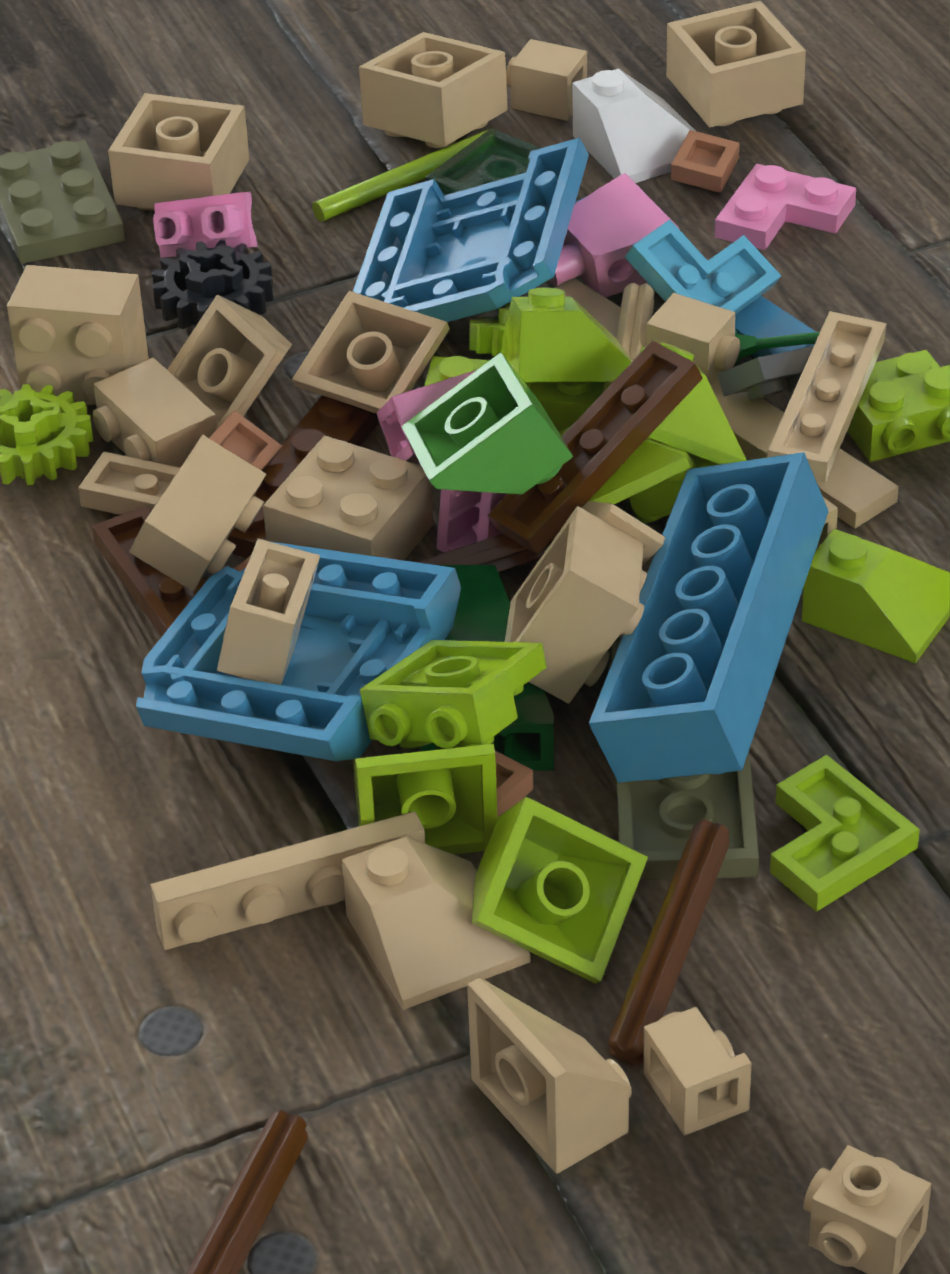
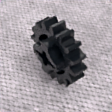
[152,240,274,330]

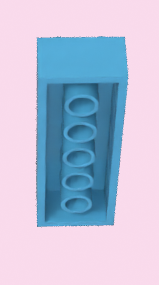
[589,452,829,783]

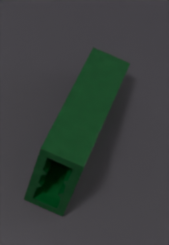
[421,564,554,771]

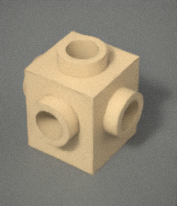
[803,1145,932,1274]

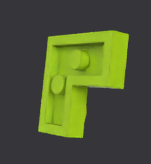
[770,754,920,912]

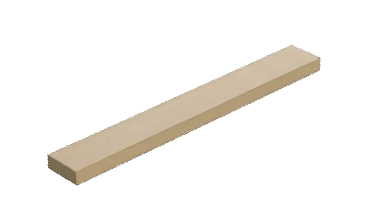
[554,278,899,529]

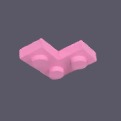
[715,163,856,250]

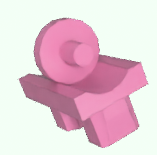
[153,192,257,258]

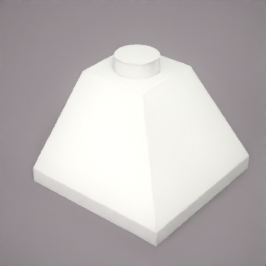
[572,69,696,183]

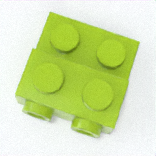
[847,350,950,462]
[359,640,547,749]

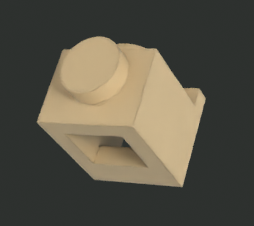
[643,1007,752,1136]

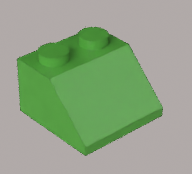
[401,352,573,494]

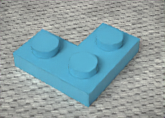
[625,220,781,314]

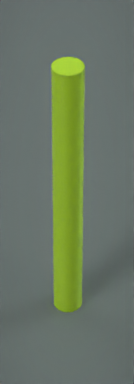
[312,129,499,222]

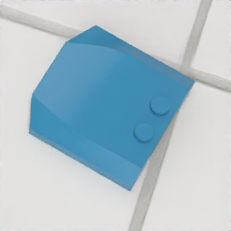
[353,137,589,322]
[136,541,461,761]

